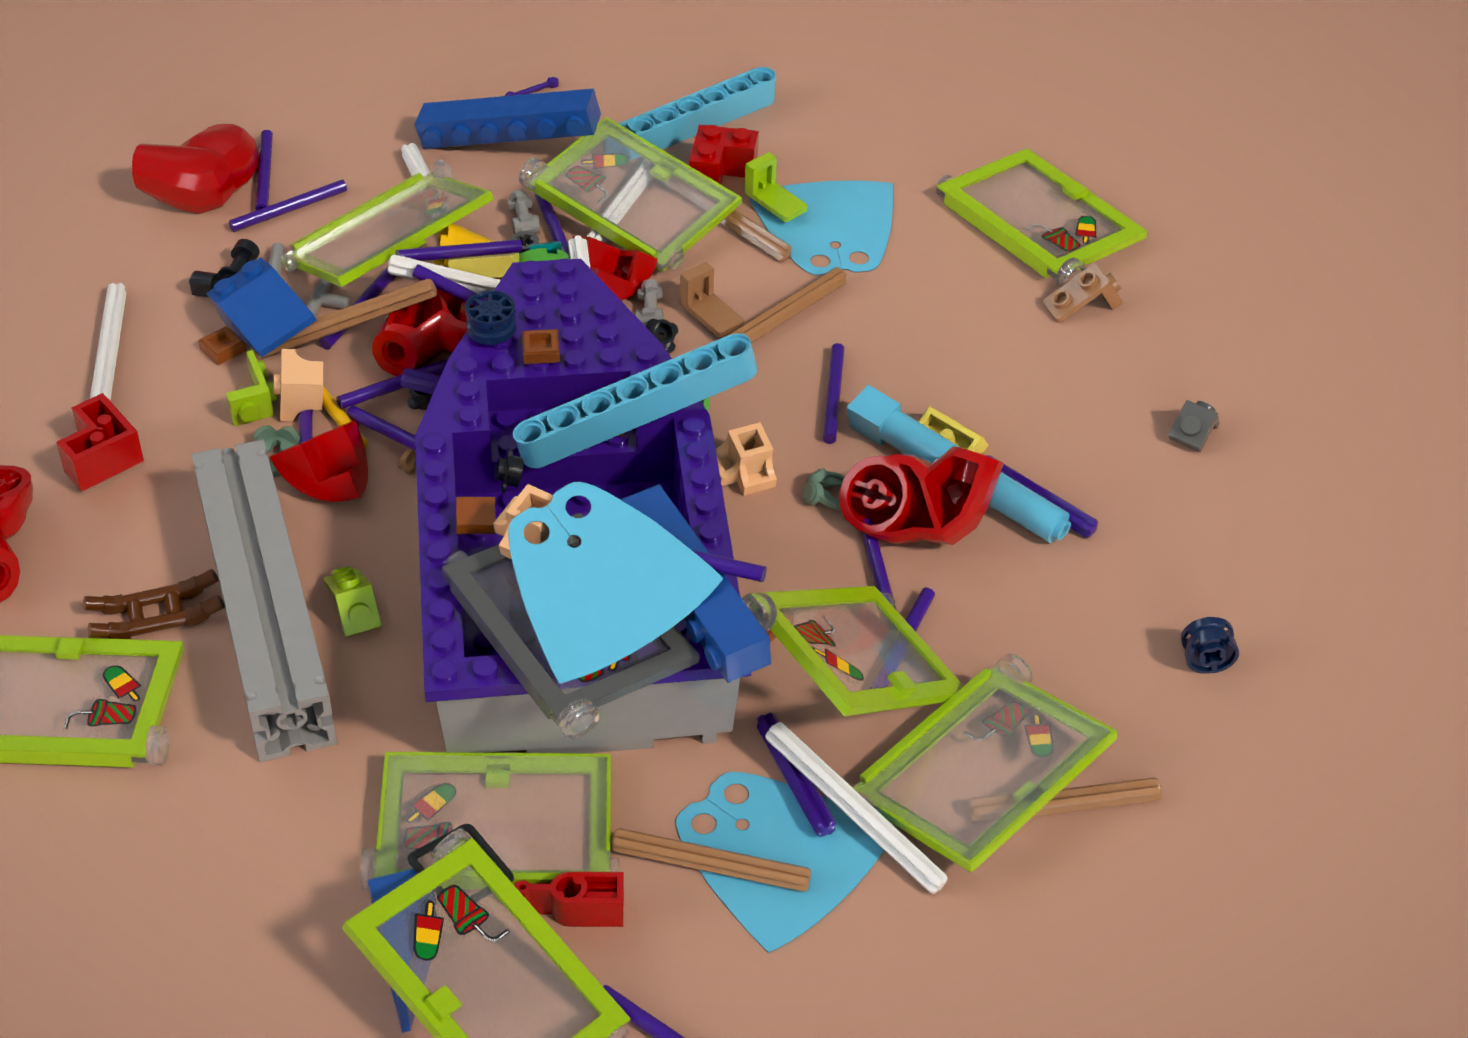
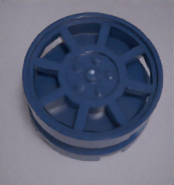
[465,290,517,345]
[1181,617,1239,674]

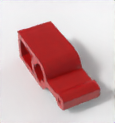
[514,872,624,927]

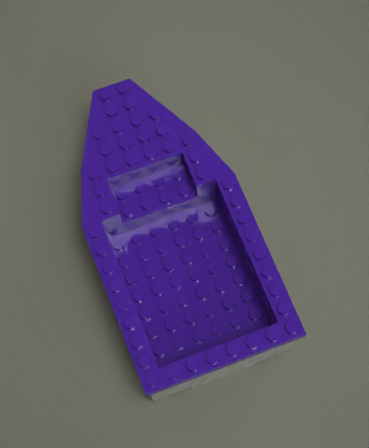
[415,258,751,753]

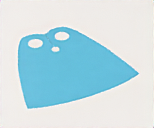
[747,180,893,275]
[508,482,723,684]
[676,772,884,953]

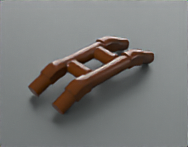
[83,569,225,639]

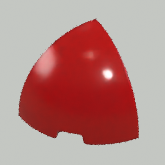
[572,236,658,300]
[270,420,368,502]

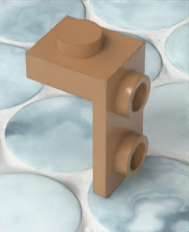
[680,262,744,338]
[1043,263,1124,323]

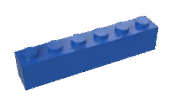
[414,88,601,149]
[621,484,771,683]

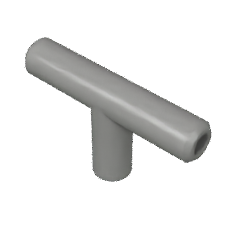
[306,279,350,317]

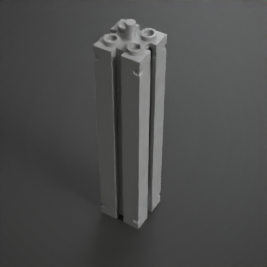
[191,439,337,762]

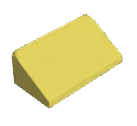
[448,253,520,278]
[918,406,989,454]

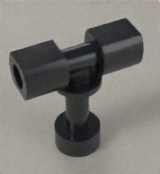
[189,239,260,297]

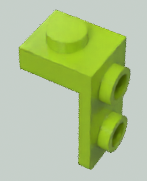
[745,152,808,222]
[226,350,277,426]
[323,566,382,637]

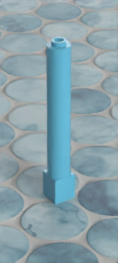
[847,385,1071,543]

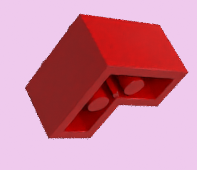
[689,124,759,184]
[56,393,144,492]

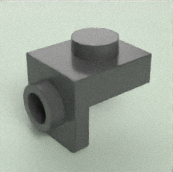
[1168,400,1220,452]

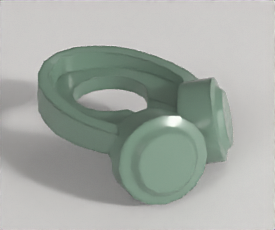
[254,425,300,477]
[802,468,845,510]

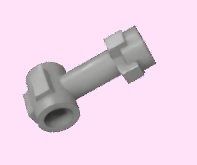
[508,190,540,234]
[636,279,664,328]

